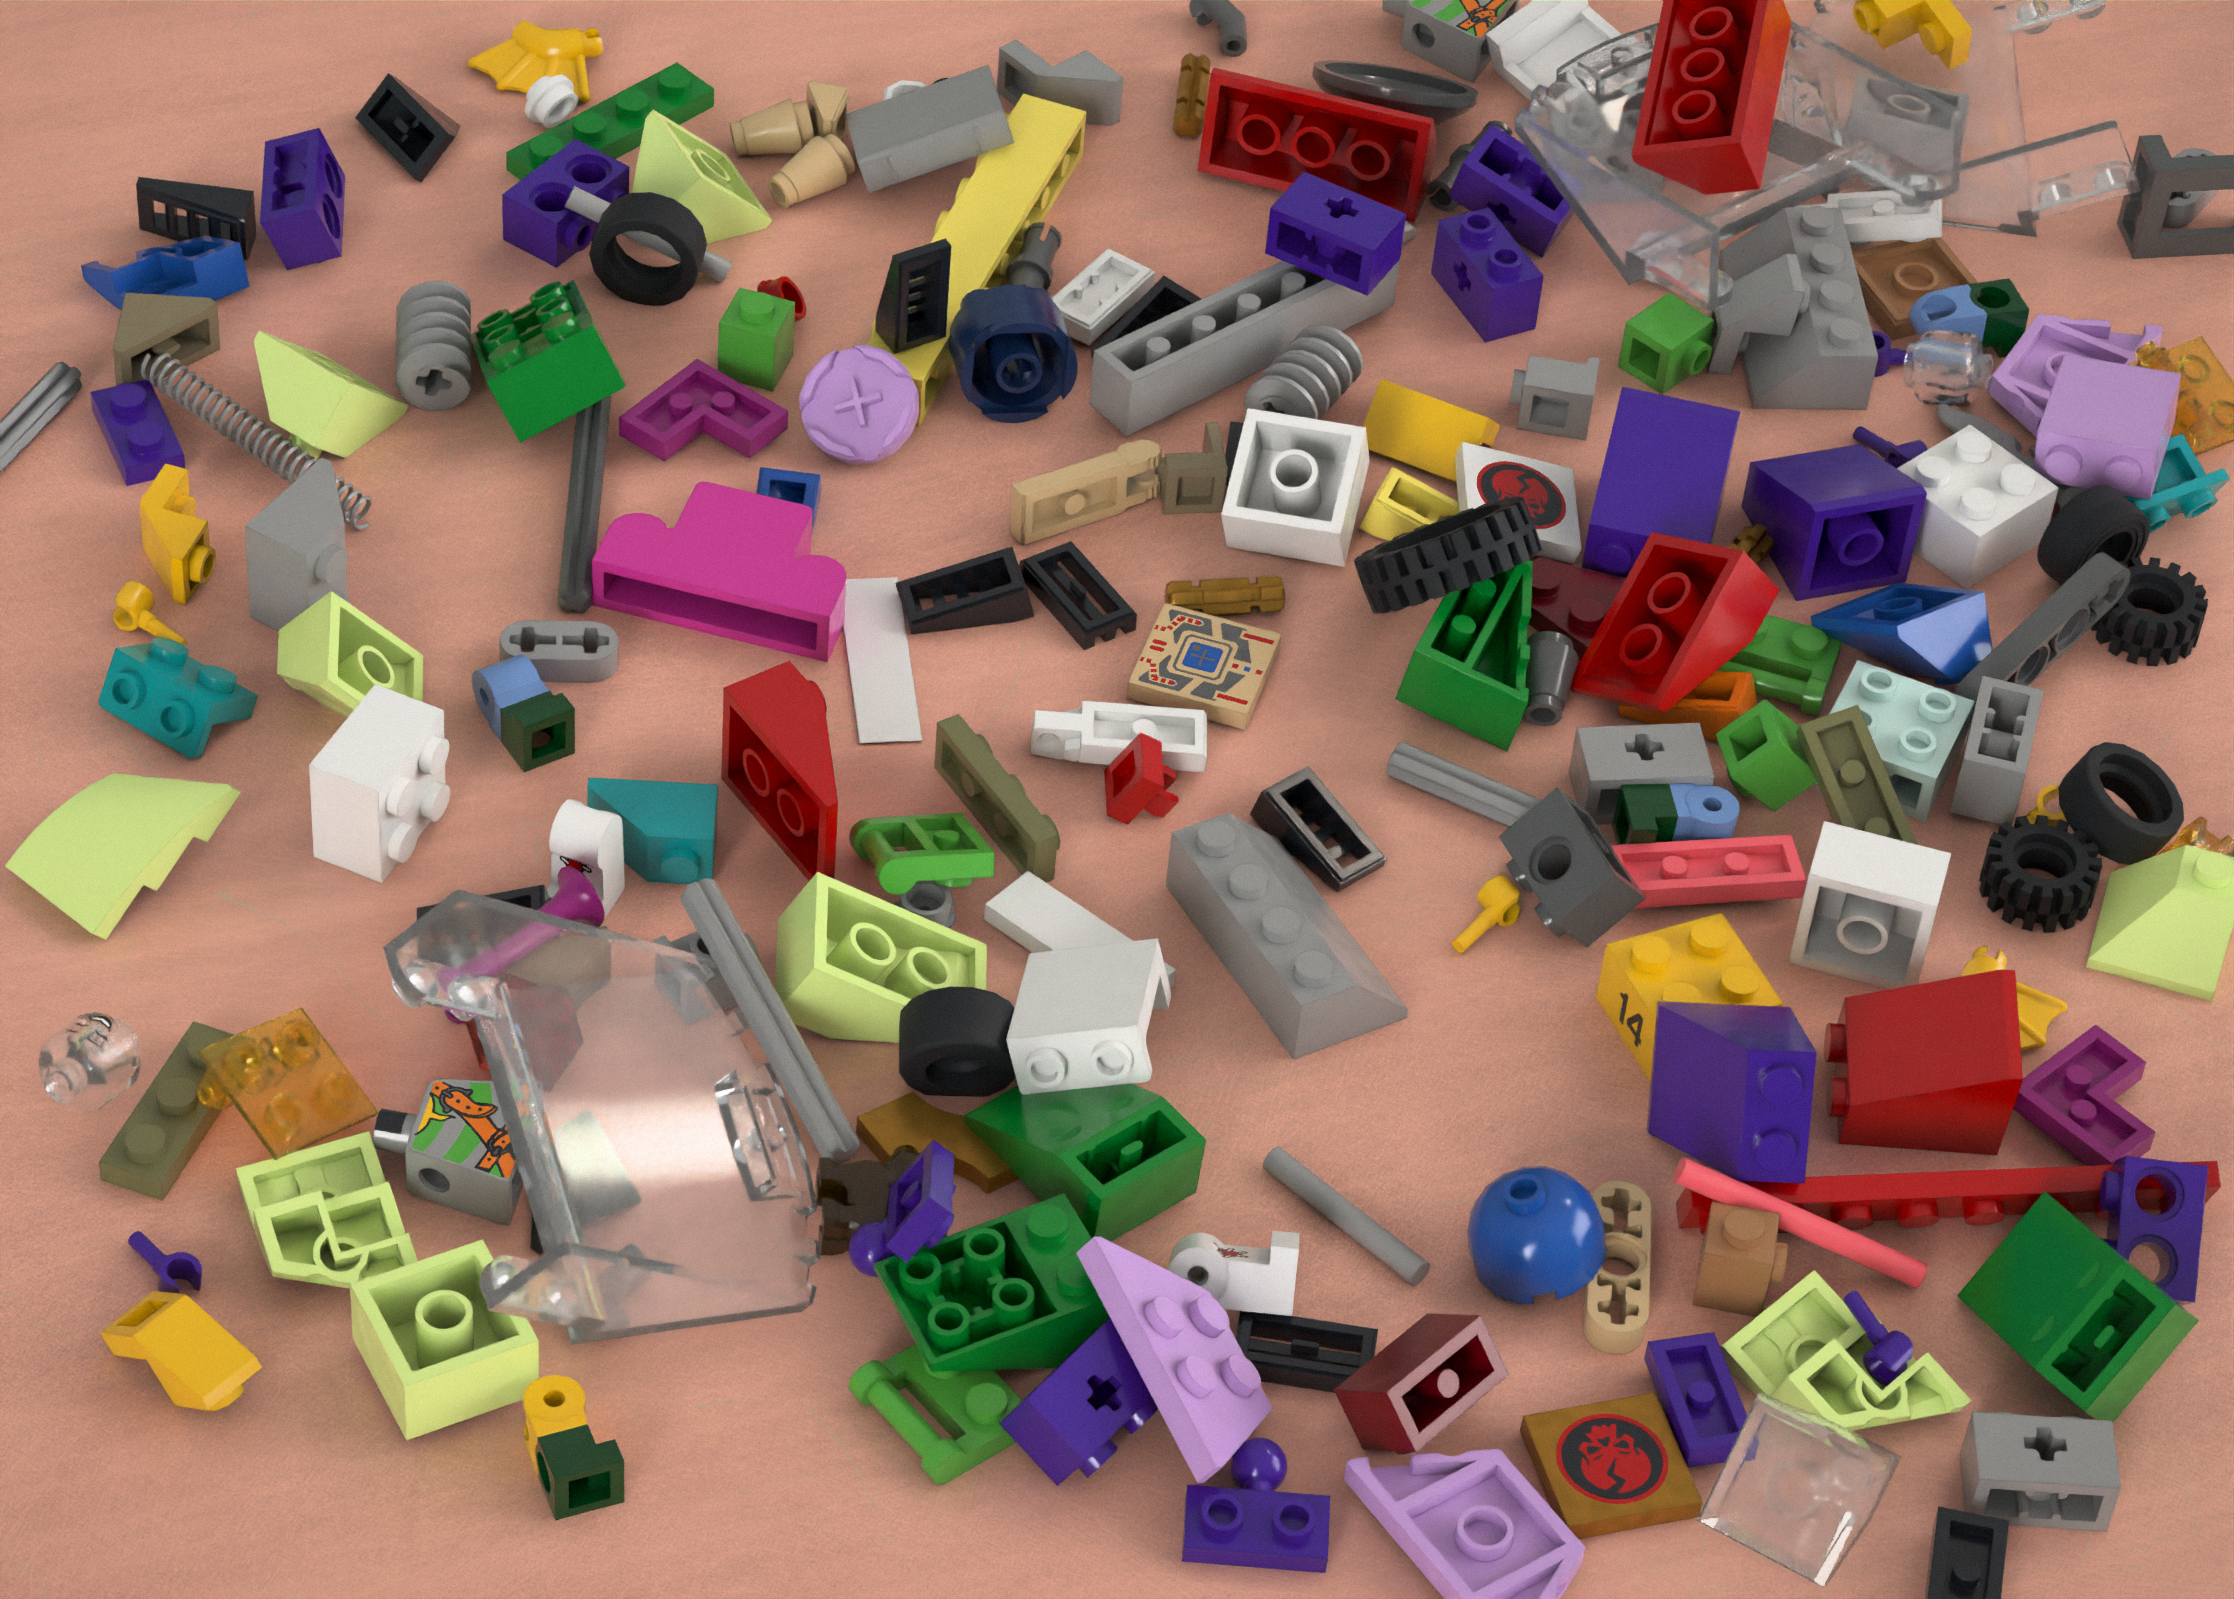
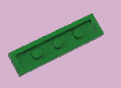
[506,62,714,180]

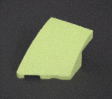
[5,773,241,940]
[236,1131,418,1288]
[1720,1270,1972,1435]

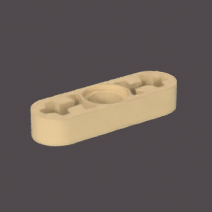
[1583,1180,1652,1355]

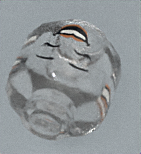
[38,1012,141,1113]

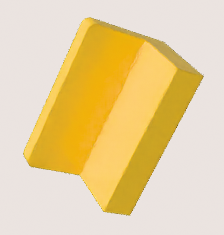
[1362,379,1500,483]

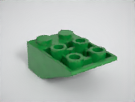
[471,280,626,443]
[964,1083,1206,1242]
[1957,1191,2199,1423]
[874,1193,1110,1372]

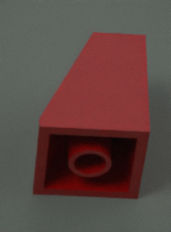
[1824,969,2023,1155]

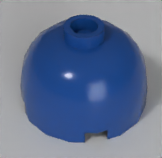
[1467,1166,1607,1304]

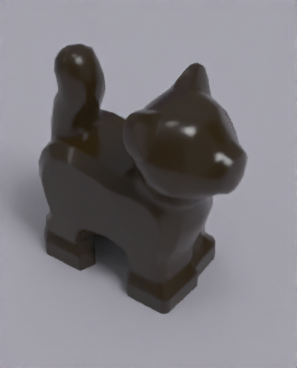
[815,1145,947,1255]

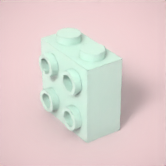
[1815,660,1975,823]

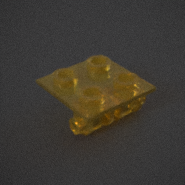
[2127,336,2234,456]
[197,1007,379,1160]

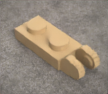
[1010,439,1162,545]

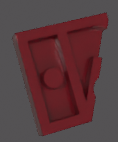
[1528,557,1624,661]

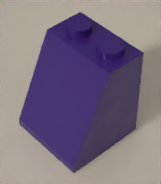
[1581,387,1740,578]
[1741,444,1927,601]
[1647,1001,1817,1183]

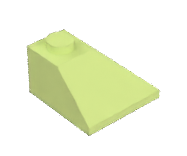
[631,110,773,244]
[254,330,409,459]
[277,591,424,718]
[2086,845,2234,1001]

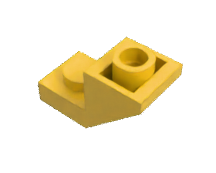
[1852,0,1973,70]
[139,463,216,605]
[100,1291,262,1411]

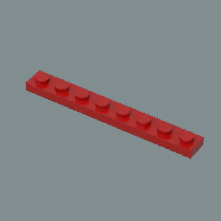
[1676,1161,2221,1235]

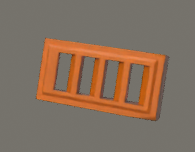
[1618,671,1757,741]

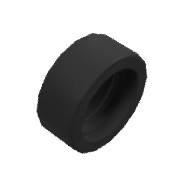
[589,192,707,306]
[2058,742,2184,865]

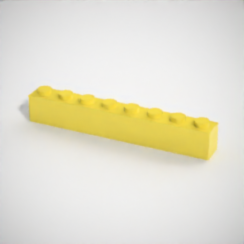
[866,93,1086,426]

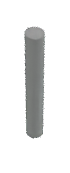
[564,186,732,282]
[1263,1147,1430,1285]

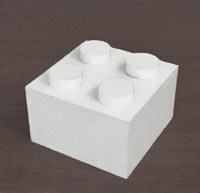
[1221,408,1370,567]
[1897,425,2059,590]
[309,684,450,883]
[1788,821,1951,989]

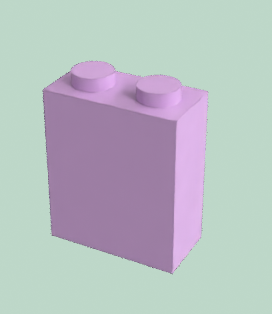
[2033,354,2181,500]

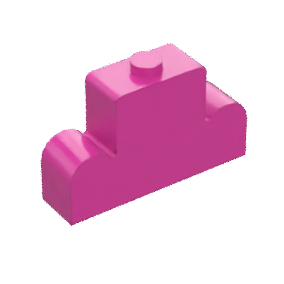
[592,482,847,662]

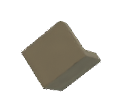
[1155,422,1228,514]

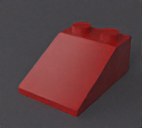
[1570,532,1780,713]
[721,661,838,881]

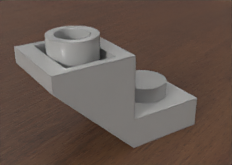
[997,40,1123,126]
[1706,253,1810,375]

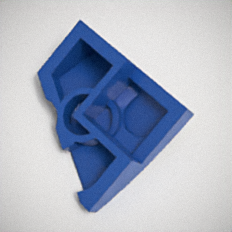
[81,235,250,310]

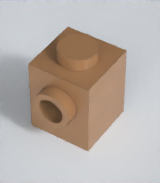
[1693,1201,1789,1317]

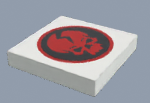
[1454,442,1581,564]

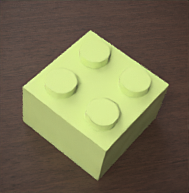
[350,1239,539,1441]

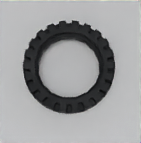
[1354,496,1542,614]

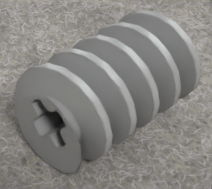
[396,281,471,411]
[1244,325,1363,420]

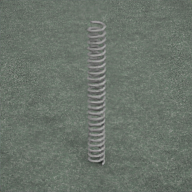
[141,353,371,530]

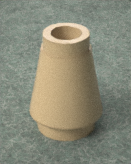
[730,98,814,156]
[768,134,855,208]

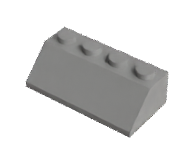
[1719,206,1878,410]
[1166,813,1408,1060]

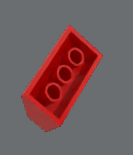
[1631,0,1792,195]
[1197,68,1437,222]

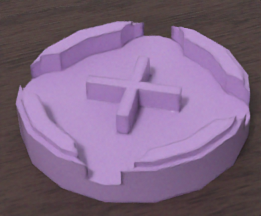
[799,345,919,465]

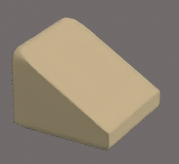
[806,81,849,142]

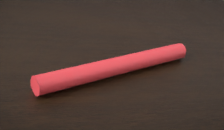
[1673,1157,1927,1288]

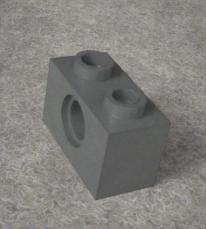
[1499,787,1646,947]

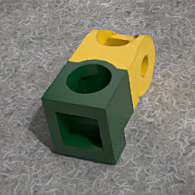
[523,1375,624,1521]

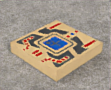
[1126,603,1282,730]

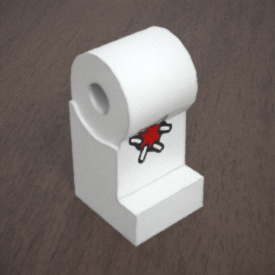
[547,799,625,928]
[1168,1230,1300,1316]

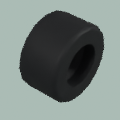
[899,987,1016,1097]

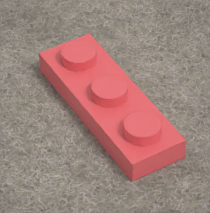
[1611,834,1806,908]

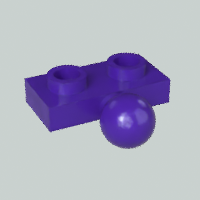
[848,1139,956,1277]
[1182,1438,1330,1573]

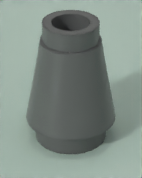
[1524,631,1579,726]

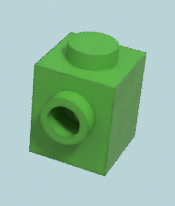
[718,287,795,391]
[1618,292,1714,395]
[1716,699,1816,812]

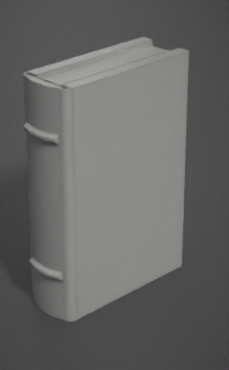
[845,65,1014,193]

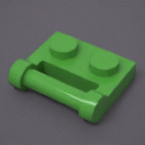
[1717,615,1842,717]
[849,813,994,895]
[848,1344,1022,1485]

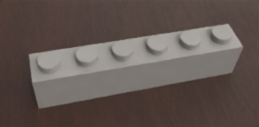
[1089,260,1400,437]

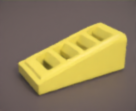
[1358,467,1459,541]

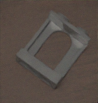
[2117,135,2234,259]

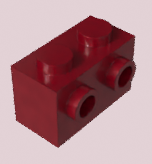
[1334,1313,1509,1455]

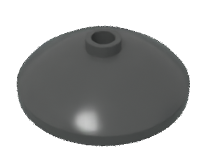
[1312,60,1478,126]

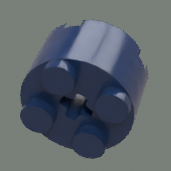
[949,285,1078,423]

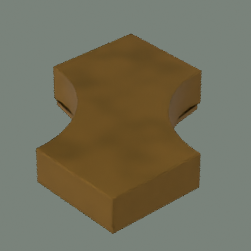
[856,1091,1019,1194]

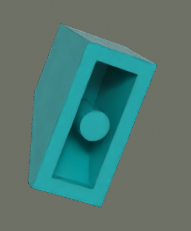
[587,777,718,884]

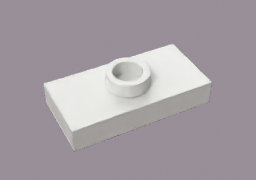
[1052,248,1156,346]

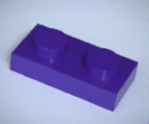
[91,380,185,486]
[1644,1332,1757,1468]

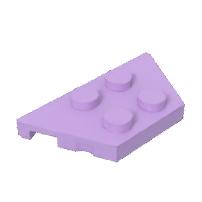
[1988,314,2164,438]
[1076,1237,1273,1483]
[1344,1449,1586,1599]

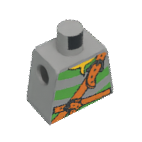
[1382,0,1520,83]
[373,1078,542,1226]

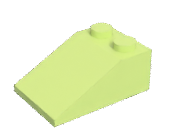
[775,872,987,1043]

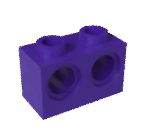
[260,128,345,270]
[502,139,630,268]
[2099,1156,2208,1306]

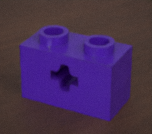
[1448,124,1587,258]
[1265,172,1406,296]
[1431,207,1544,343]
[999,1318,1158,1486]

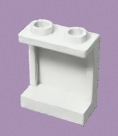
[1486,0,1654,117]
[1006,938,1172,1095]

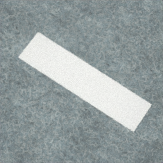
[843,577,922,744]

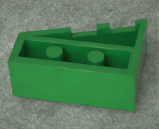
[1395,560,1533,752]

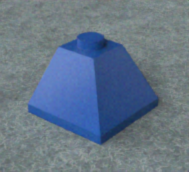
[1811,583,1993,685]

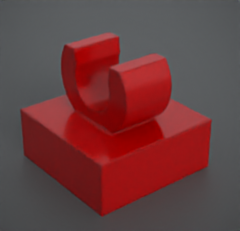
[1104,732,1179,825]

